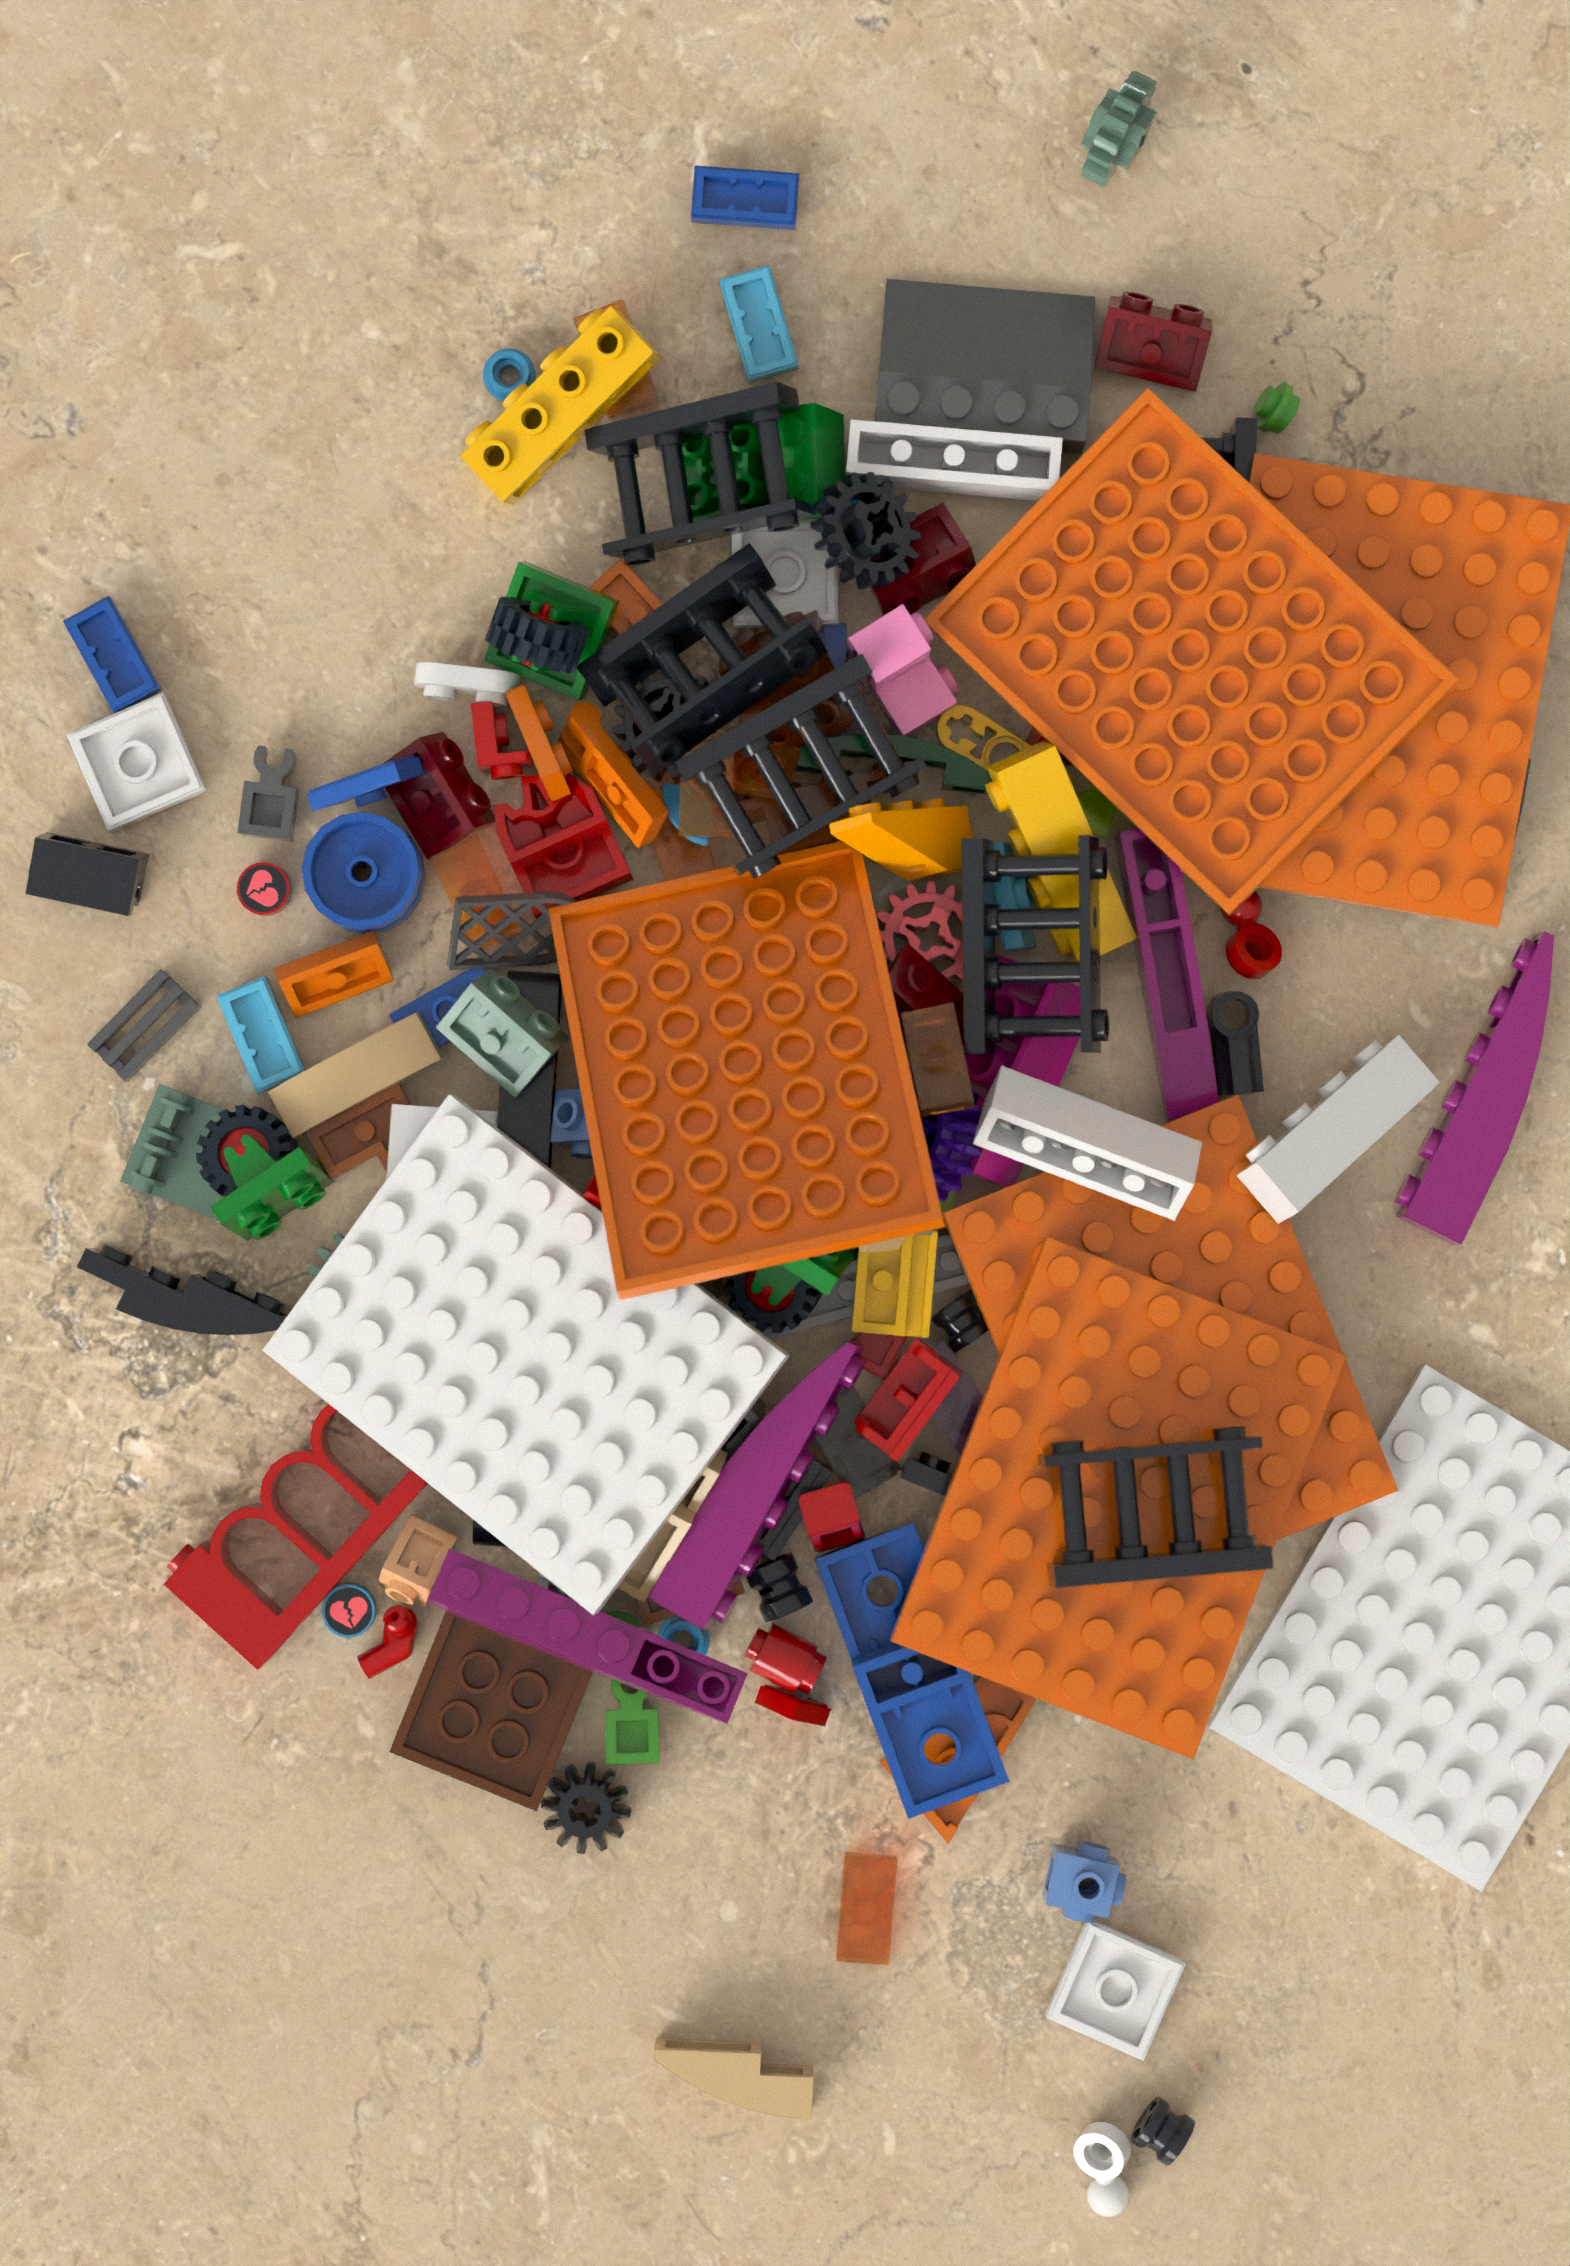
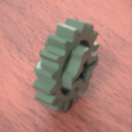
[1081,70,1157,187]

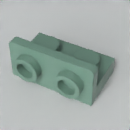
[435,969,569,1098]

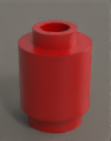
[744,1623,827,1695]

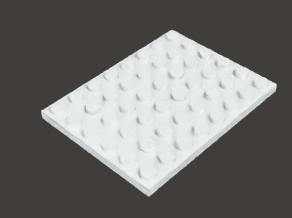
[262,1094,790,1615]
[1207,1364,1570,1892]

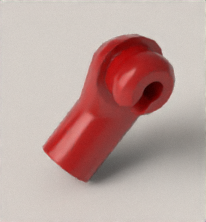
[357,1605,418,1679]

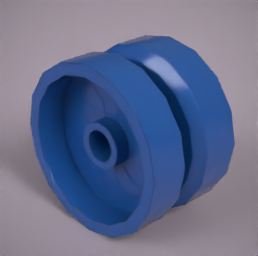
[302,812,426,934]

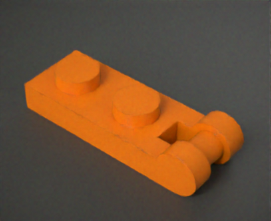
[557,702,669,849]

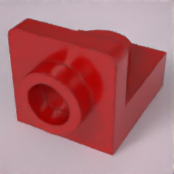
[471,701,533,780]

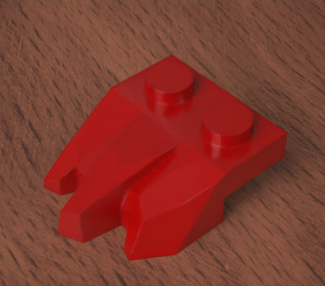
[493,773,633,919]

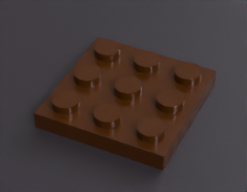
[389,1611,593,1811]

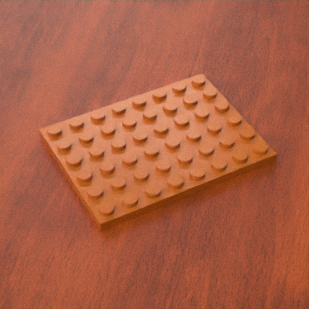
[924,388,1459,916]
[1180,453,1570,928]
[548,841,945,1300]
[942,1095,1398,1541]
[890,1237,1346,1760]

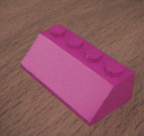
[937,954,1080,1188]

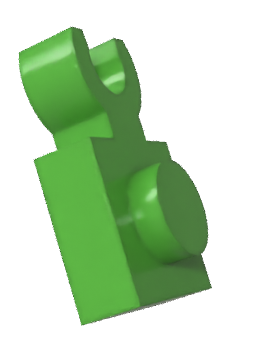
[605,1679,659,1765]

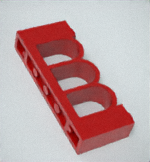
[163,1404,428,1670]

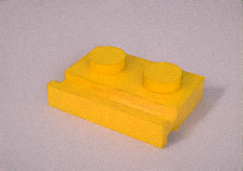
[851,1231,938,1338]

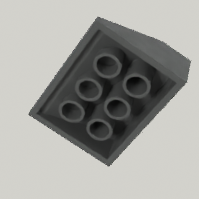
[875,279,1095,454]

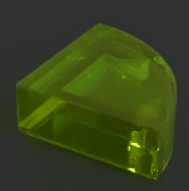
[1077,788,1117,840]

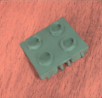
[120,1084,232,1220]

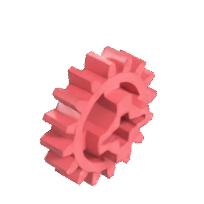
[876,880,963,982]

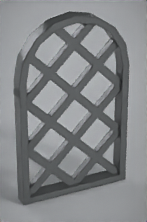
[447,892,577,970]

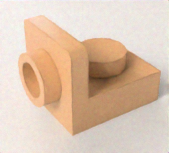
[378,1514,458,1607]

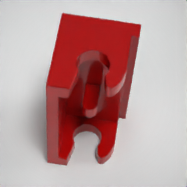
[853,1337,964,1462]

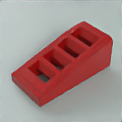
[799,1482,865,1553]

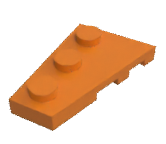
[879,1676,1036,1844]

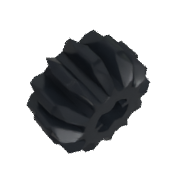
[541,1761,632,1854]

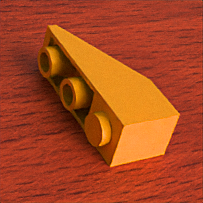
[829,798,973,881]

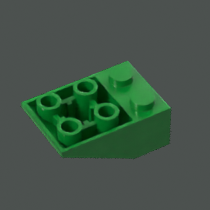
[682,403,845,522]

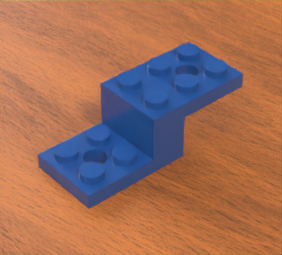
[814,1521,1010,1819]

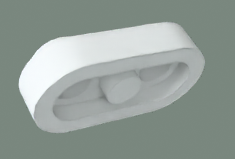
[414,662,521,707]

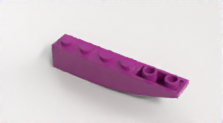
[1114,828,1219,1123]
[1395,931,1554,1245]
[648,1341,866,1630]
[428,1548,748,1724]

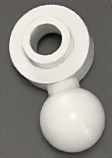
[1074,2122,1131,2217]

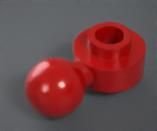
[1220,890,1282,979]

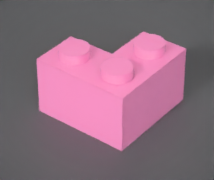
[846,604,960,737]

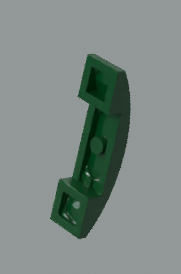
[786,734,992,795]

